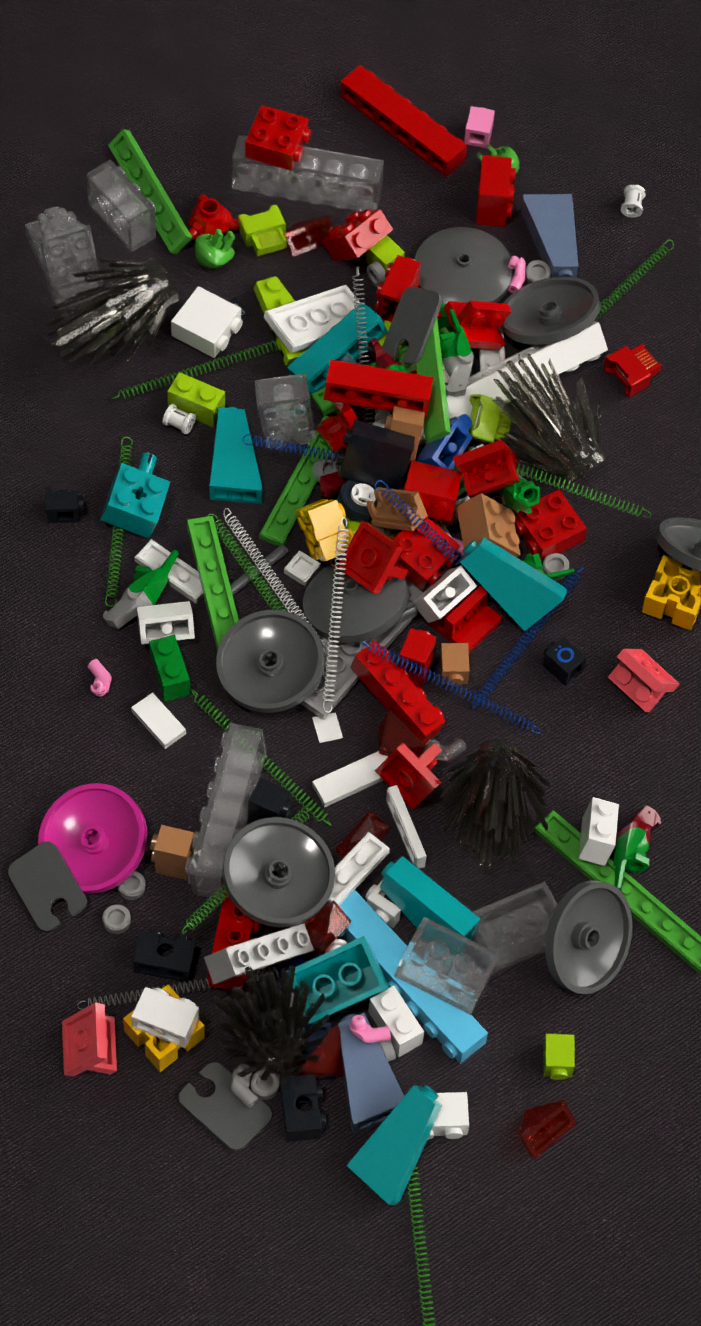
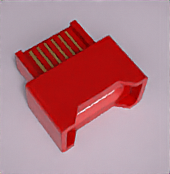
[603,343,662,398]

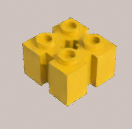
[294,499,354,561]
[642,555,701,631]
[123,985,205,1072]

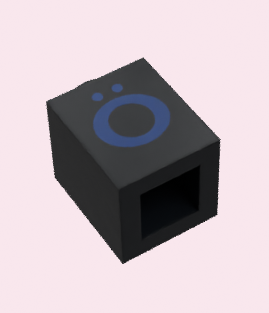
[543,637,587,686]

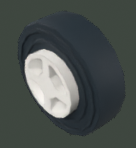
[337,480,377,522]

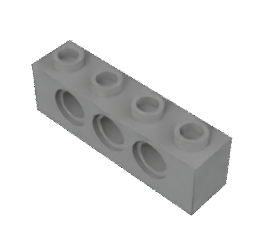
[204,924,314,985]

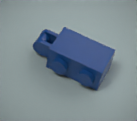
[415,414,473,470]

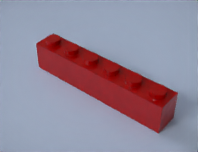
[340,65,467,177]

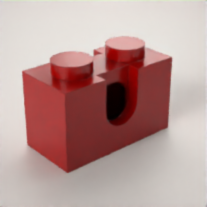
[398,628,436,688]

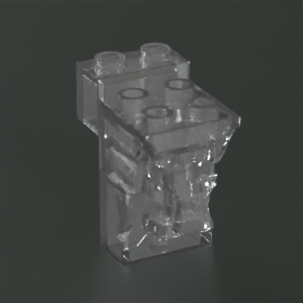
[25,206,105,310]

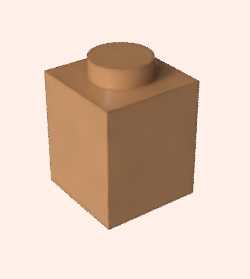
[440,643,470,686]

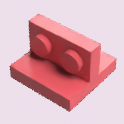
[608,649,680,712]
[62,1002,117,1077]

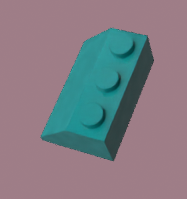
[286,936,389,1024]

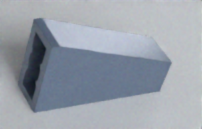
[521,194,578,278]
[337,1013,404,1134]

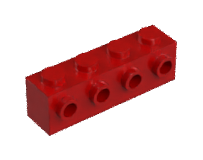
[324,360,433,417]
[350,640,446,748]
[208,893,261,991]

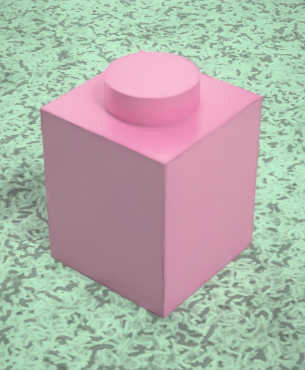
[464,106,495,148]

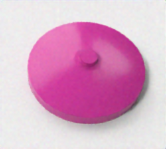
[38,783,147,894]

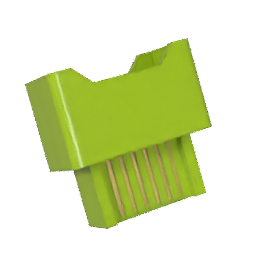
[238,204,287,256]
[468,394,515,443]

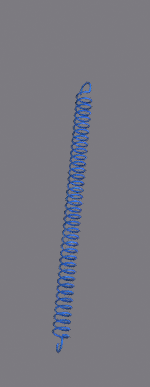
[243,434,409,475]
[375,480,511,617]
[472,566,584,709]
[361,641,541,734]

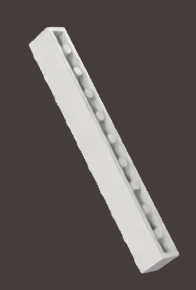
[372,321,608,445]

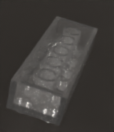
[232,135,384,212]
[185,723,267,900]

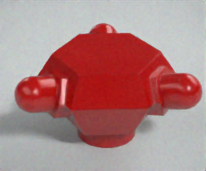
[188,194,240,241]

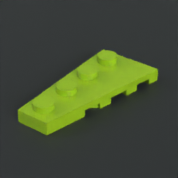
[254,276,311,366]

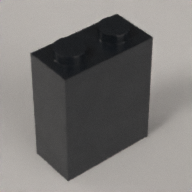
[335,420,415,490]

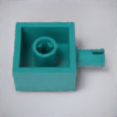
[100,453,170,539]

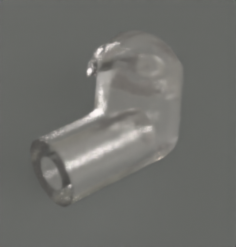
[425,738,467,762]

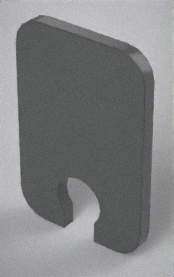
[382,287,443,365]
[8,842,87,932]
[179,1062,272,1151]

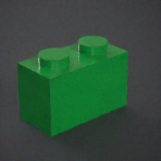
[149,634,190,702]

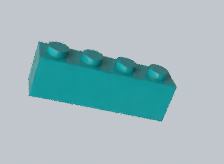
[287,302,388,396]

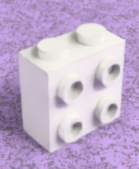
[171,286,243,358]

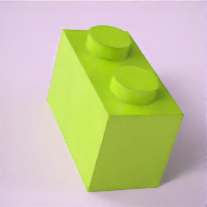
[168,372,225,428]

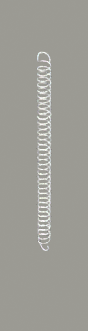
[224,508,326,656]
[323,517,349,713]

